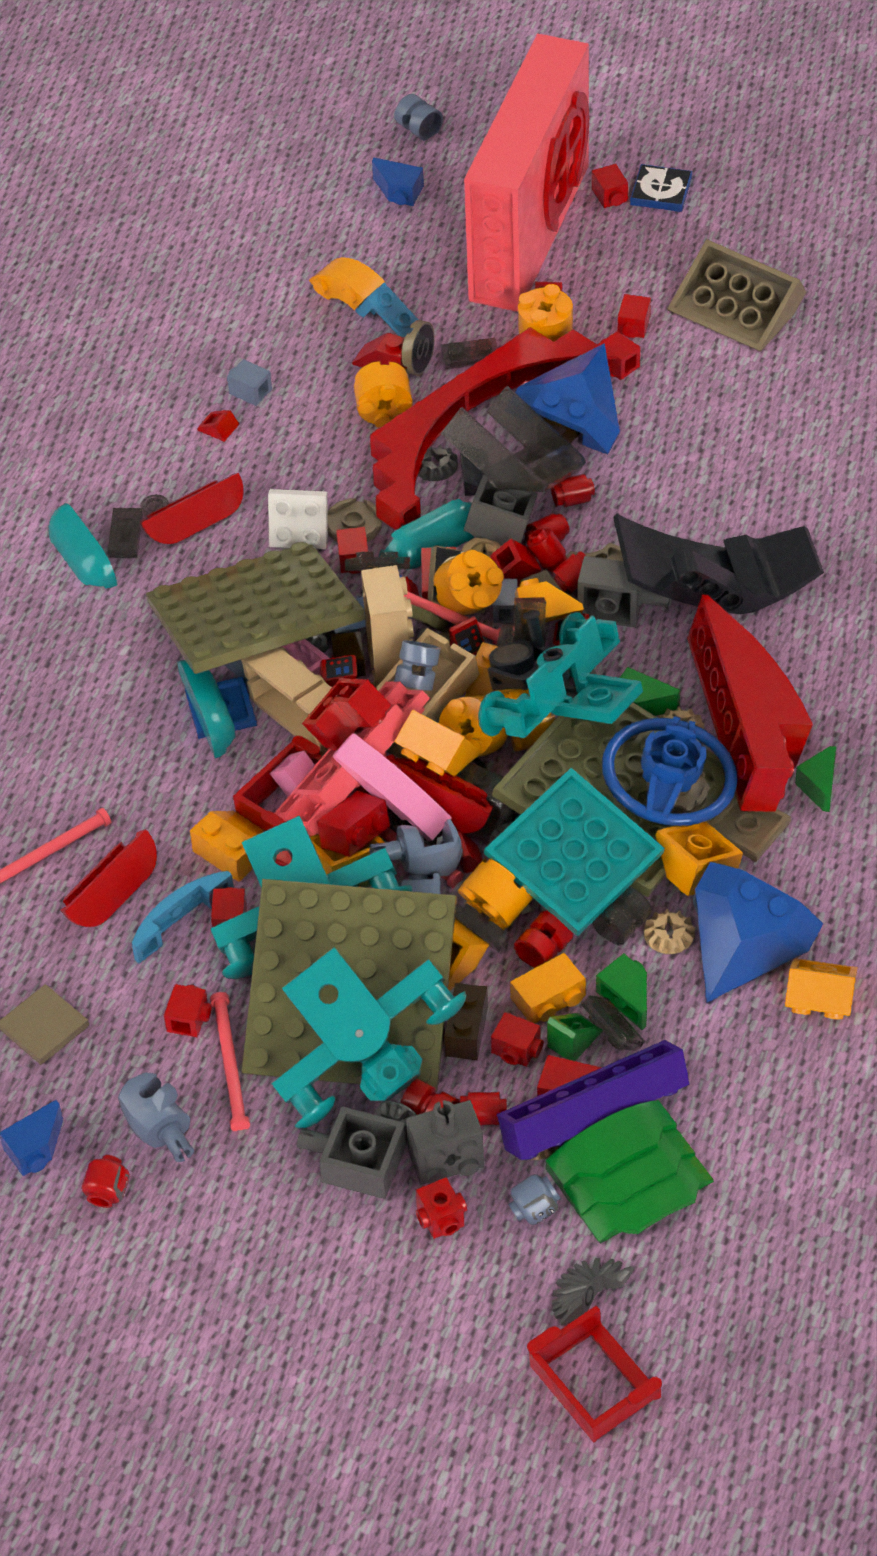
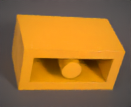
[510,953,586,1023]

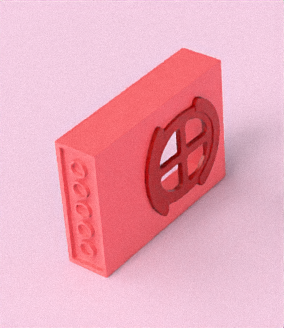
[464,33,589,312]

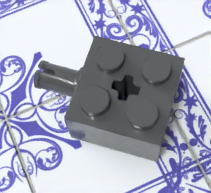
[463,475,538,545]
[578,556,670,628]
[406,1100,484,1185]
[297,1106,407,1199]

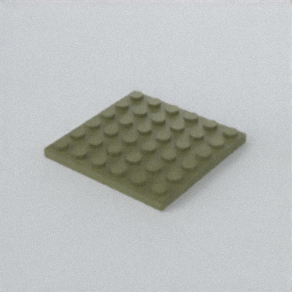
[146,542,366,674]
[492,703,725,897]
[242,879,457,1092]

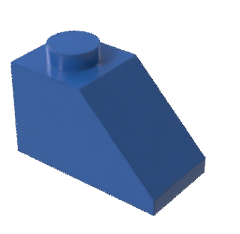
[372,157,424,206]
[0,1100,63,1176]

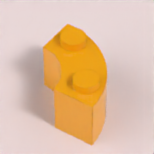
[309,257,385,310]

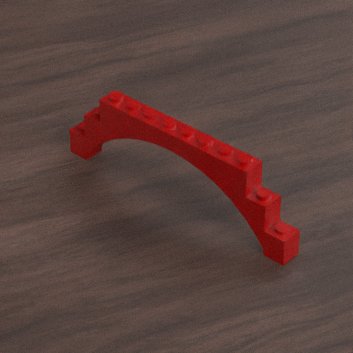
[370,327,641,530]

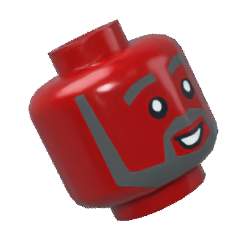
[81,1155,130,1208]

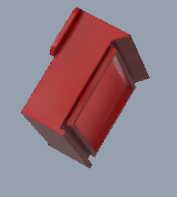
[233,735,352,831]
[527,1306,662,1443]

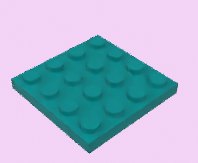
[484,768,665,937]

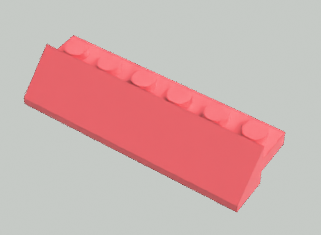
[274,681,430,837]

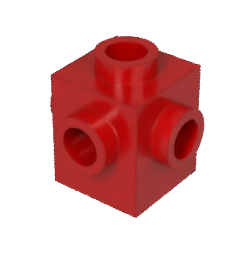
[416,1177,467,1239]

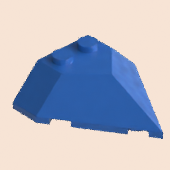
[506,343,620,454]
[695,861,824,1003]

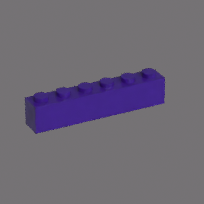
[497,1040,690,1160]

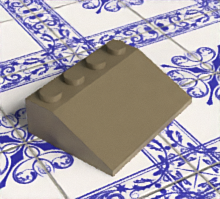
[667,239,806,352]

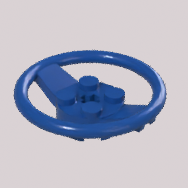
[602,716,737,826]

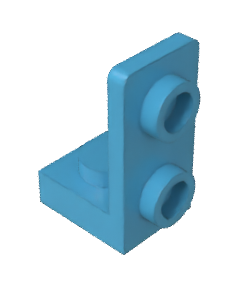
[355,283,419,337]

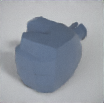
[369,819,463,877]
[118,1072,194,1162]

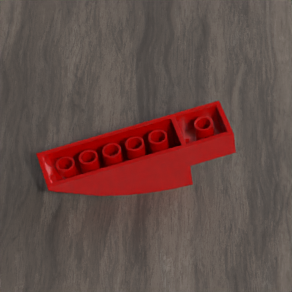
[687,595,813,812]

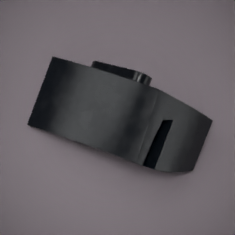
[613,514,824,615]

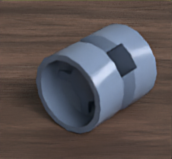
[394,94,443,141]
[394,640,441,691]

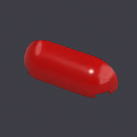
[140,473,244,544]
[385,754,493,833]
[60,829,157,927]

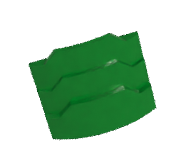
[546,1100,714,1244]

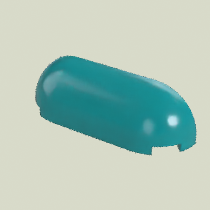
[379,499,474,570]
[48,503,117,588]
[177,660,236,758]

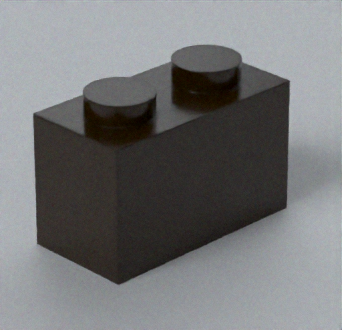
[444,983,488,1061]

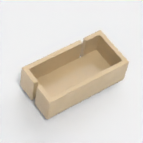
[361,565,414,688]
[376,628,480,759]
[241,647,332,756]

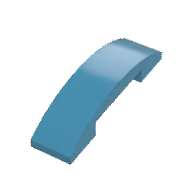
[132,871,234,964]

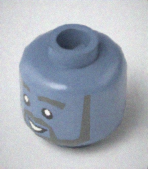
[508,1174,561,1225]

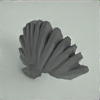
[552,1258,634,1326]

